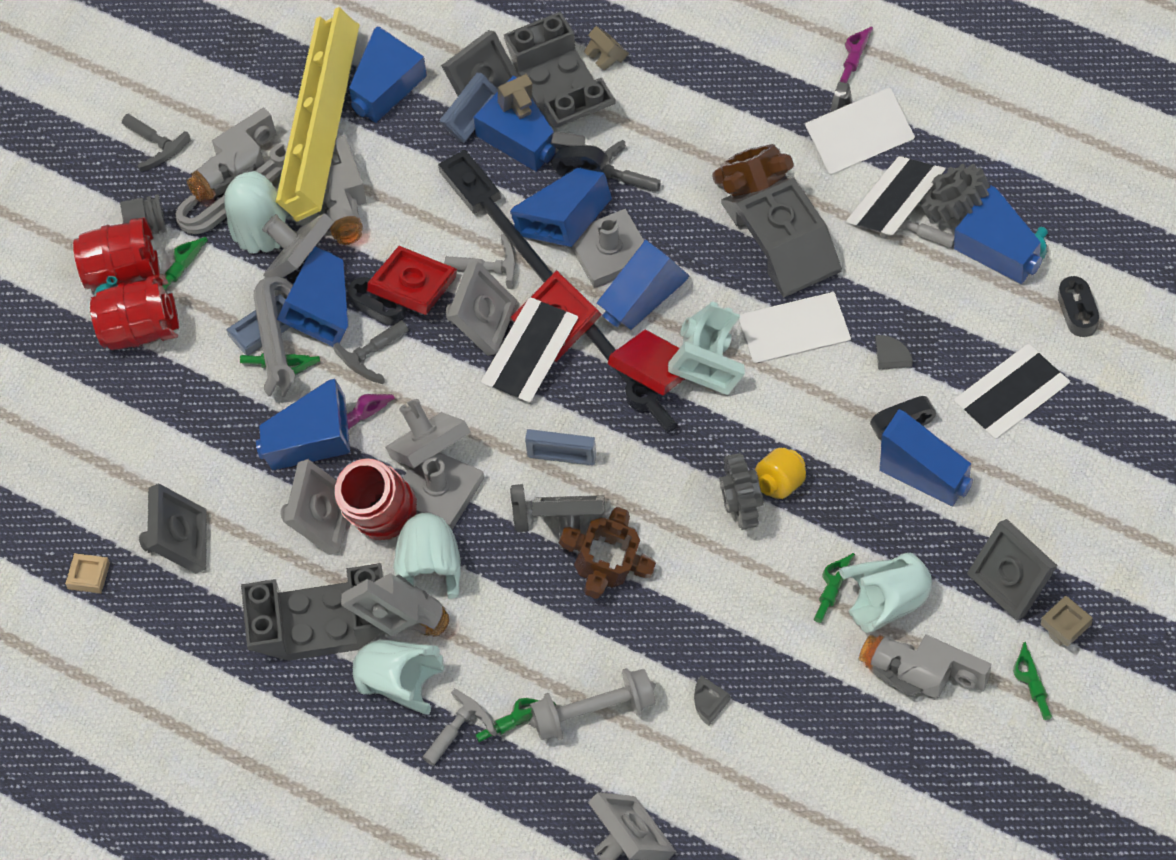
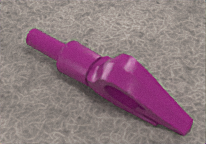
[839,26,873,83]
[347,394,395,430]

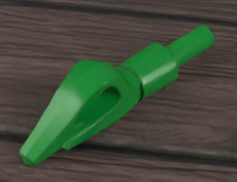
[163,237,208,290]
[240,353,321,375]
[814,553,855,623]
[1013,642,1052,720]
[475,698,556,743]

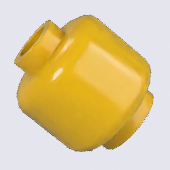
[755,448,806,499]

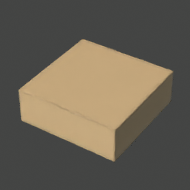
[65,553,110,594]

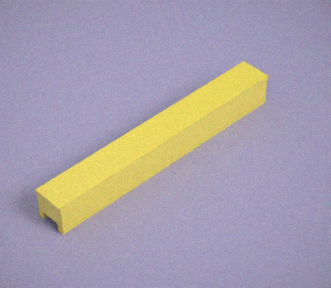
[275,7,360,222]

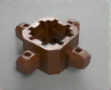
[712,144,794,197]
[558,507,656,599]

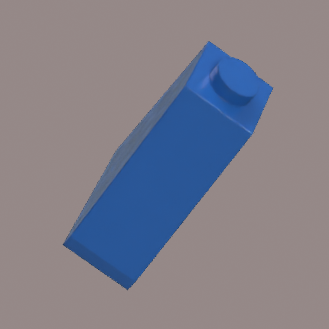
[349,26,427,123]
[474,76,556,172]
[510,168,612,247]
[954,185,1042,284]
[597,240,690,330]
[277,246,348,347]
[256,379,350,471]
[879,409,973,507]

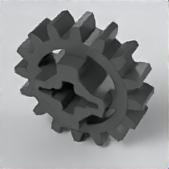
[920,164,991,223]
[719,453,763,530]

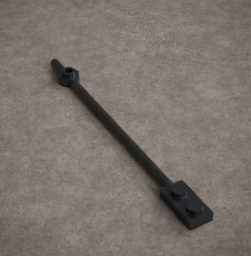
[438,149,677,433]

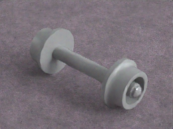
[529,668,656,740]

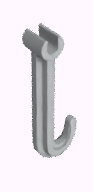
[176,143,286,234]
[254,276,295,397]

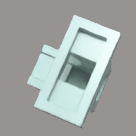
[668,302,745,395]

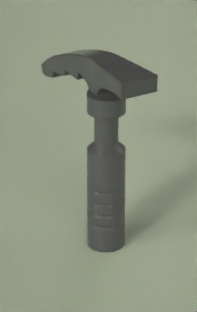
[122,114,191,172]
[603,140,661,192]
[333,320,409,384]

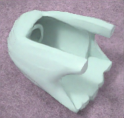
[224,171,292,254]
[393,513,461,599]
[839,553,932,633]
[353,640,444,715]

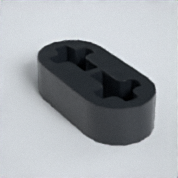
[551,145,609,177]
[1058,276,1099,337]
[348,277,406,325]
[870,396,936,440]

